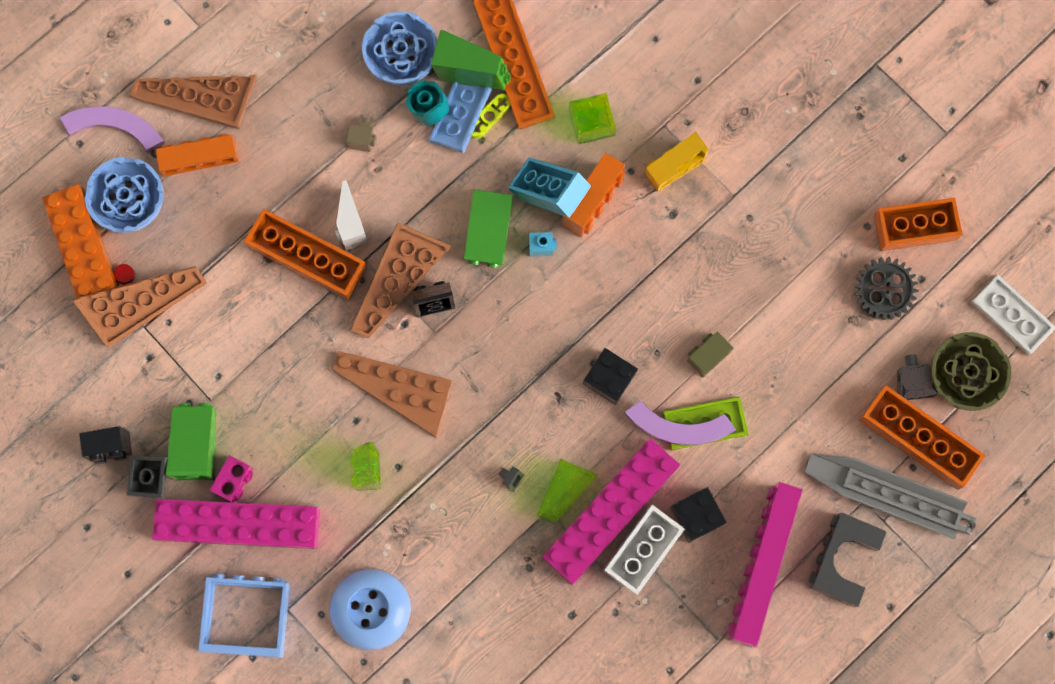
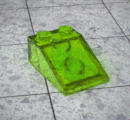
[350,442,381,491]

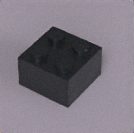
[583,348,638,405]
[79,426,132,464]
[670,487,727,543]

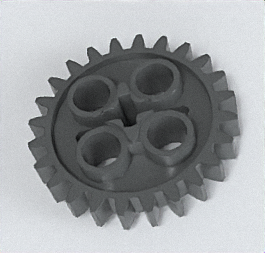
[854,257,919,320]

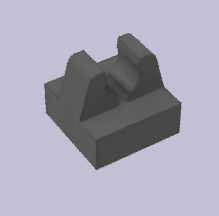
[498,466,524,492]

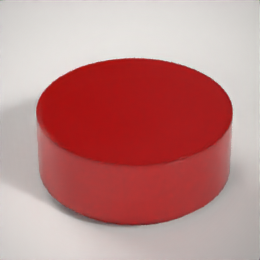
[114,264,135,284]

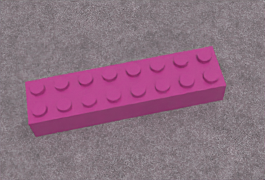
[542,438,680,585]
[726,482,803,647]
[152,499,320,549]

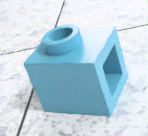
[529,232,557,257]

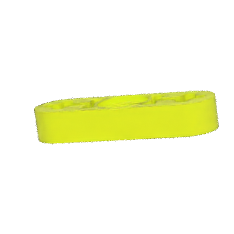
[471,94,511,139]

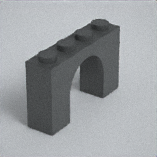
[808,512,887,607]

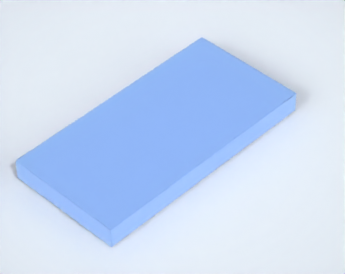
[429,82,492,153]

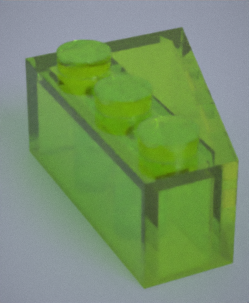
[537,459,598,524]

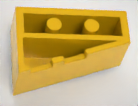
[645,131,709,192]

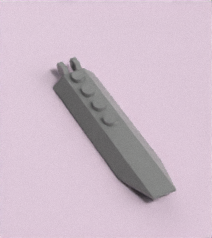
[804,454,977,539]

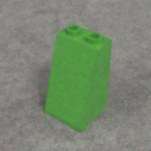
[431,30,510,90]
[464,189,514,268]
[166,403,216,481]

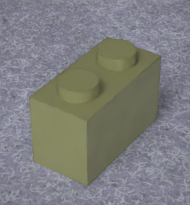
[687,331,734,378]

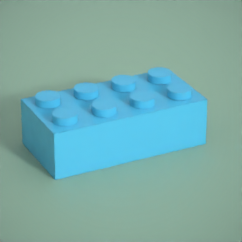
[508,157,591,218]

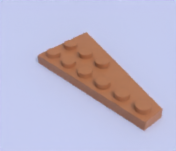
[129,75,257,129]
[333,351,452,438]

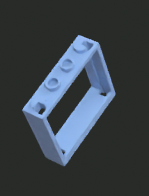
[198,574,290,657]

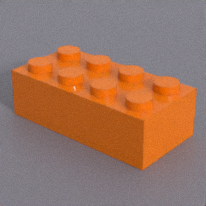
[562,152,626,238]
[874,197,963,251]

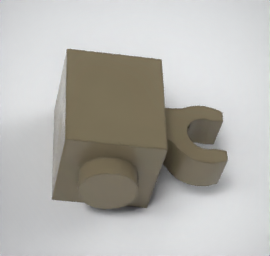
[346,115,377,152]

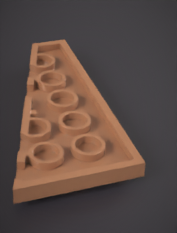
[350,222,452,338]
[73,266,207,348]

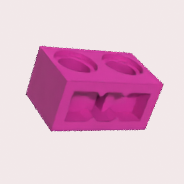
[209,455,253,503]

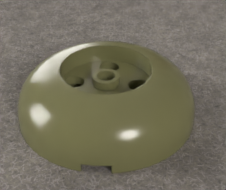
[930,332,1011,411]

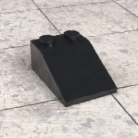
[411,281,455,317]

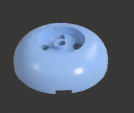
[362,11,437,86]
[85,157,164,233]
[330,569,411,651]

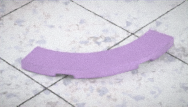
[59,106,165,152]
[625,401,736,445]

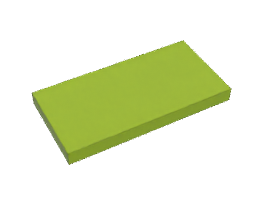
[662,396,749,451]

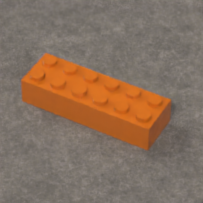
[42,184,119,297]
[244,208,368,301]
[859,385,986,490]

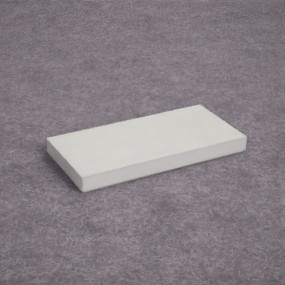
[970,274,1055,356]

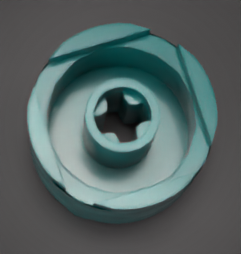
[406,80,449,126]

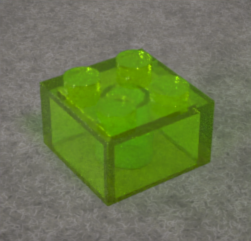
[569,93,616,145]

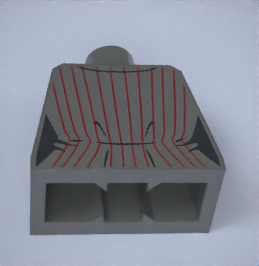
[897,354,939,400]

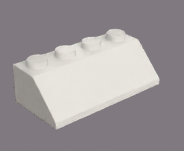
[602,505,685,595]

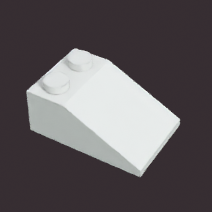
[335,180,369,251]

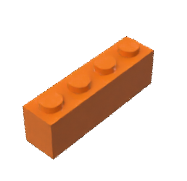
[156,134,239,176]

